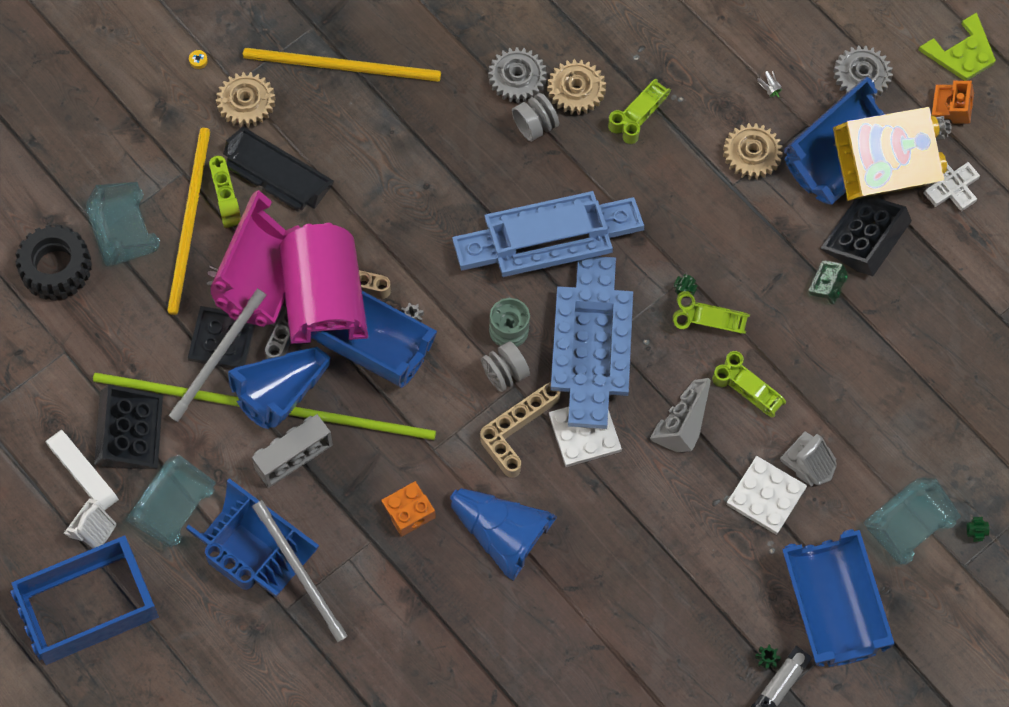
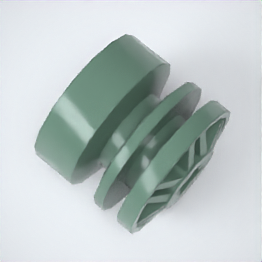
[489,298,530,347]

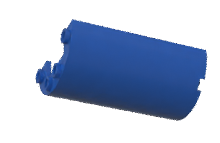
[784,77,885,204]
[311,291,437,387]
[782,529,895,667]

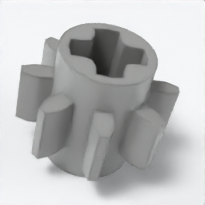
[936,116,952,140]
[401,303,424,323]

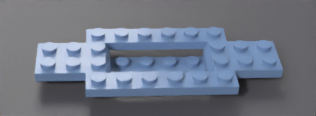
[452,191,644,277]
[551,256,633,429]

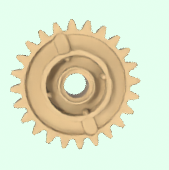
[547,59,606,115]
[216,72,276,128]
[723,123,783,180]

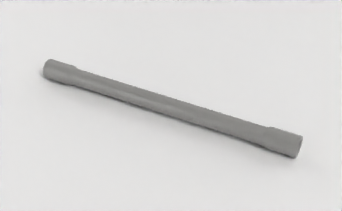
[169,288,267,422]
[252,500,348,642]

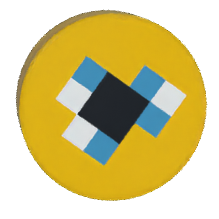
[189,50,208,69]

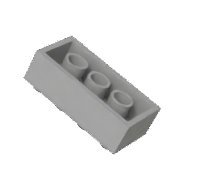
[252,414,333,488]

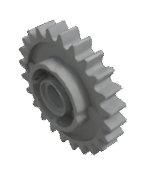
[833,46,893,99]
[488,47,547,103]

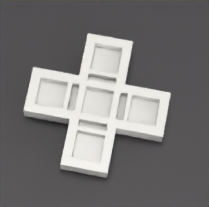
[924,162,980,212]

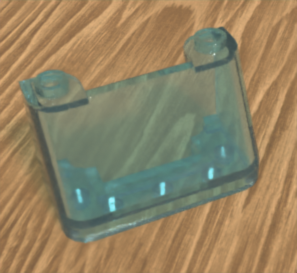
[86,182,160,266]
[126,455,216,547]
[864,478,961,565]

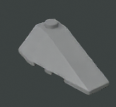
[650,378,711,452]

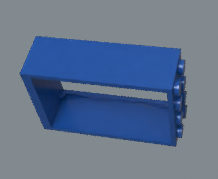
[10,535,159,665]

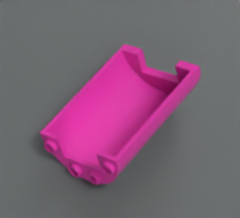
[211,190,301,327]
[279,223,368,344]

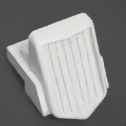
[64,498,116,548]

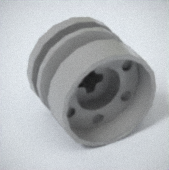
[512,93,559,142]
[481,341,530,392]

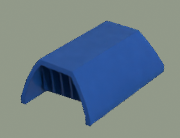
[186,478,319,597]

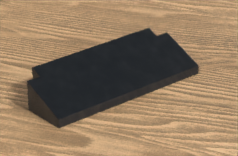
[223,126,334,210]

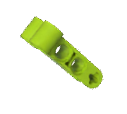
[608,79,671,144]
[209,156,241,228]
[673,291,750,333]
[712,351,786,417]

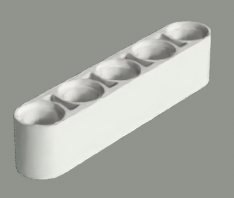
[45,430,119,511]

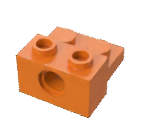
[932,81,974,124]
[381,481,435,537]

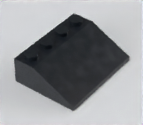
[821,196,912,276]
[94,384,163,469]

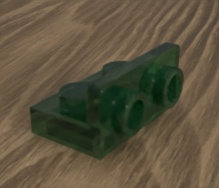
[808,260,848,304]

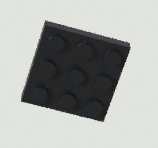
[188,306,255,369]

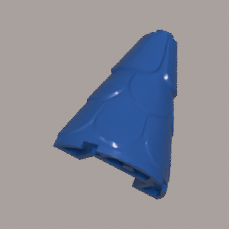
[228,347,330,429]
[450,488,557,581]

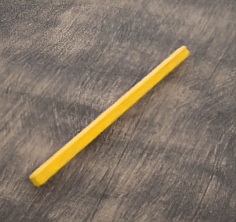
[243,48,441,81]
[167,128,210,315]

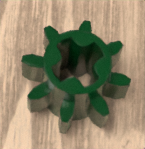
[673,274,698,298]
[967,517,990,542]
[755,644,781,671]

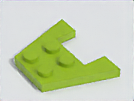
[918,12,996,81]

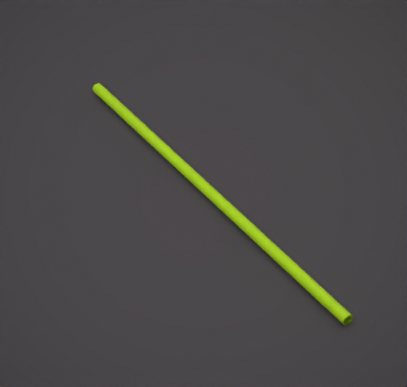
[93,372,436,440]

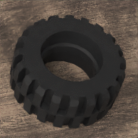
[15,225,92,300]

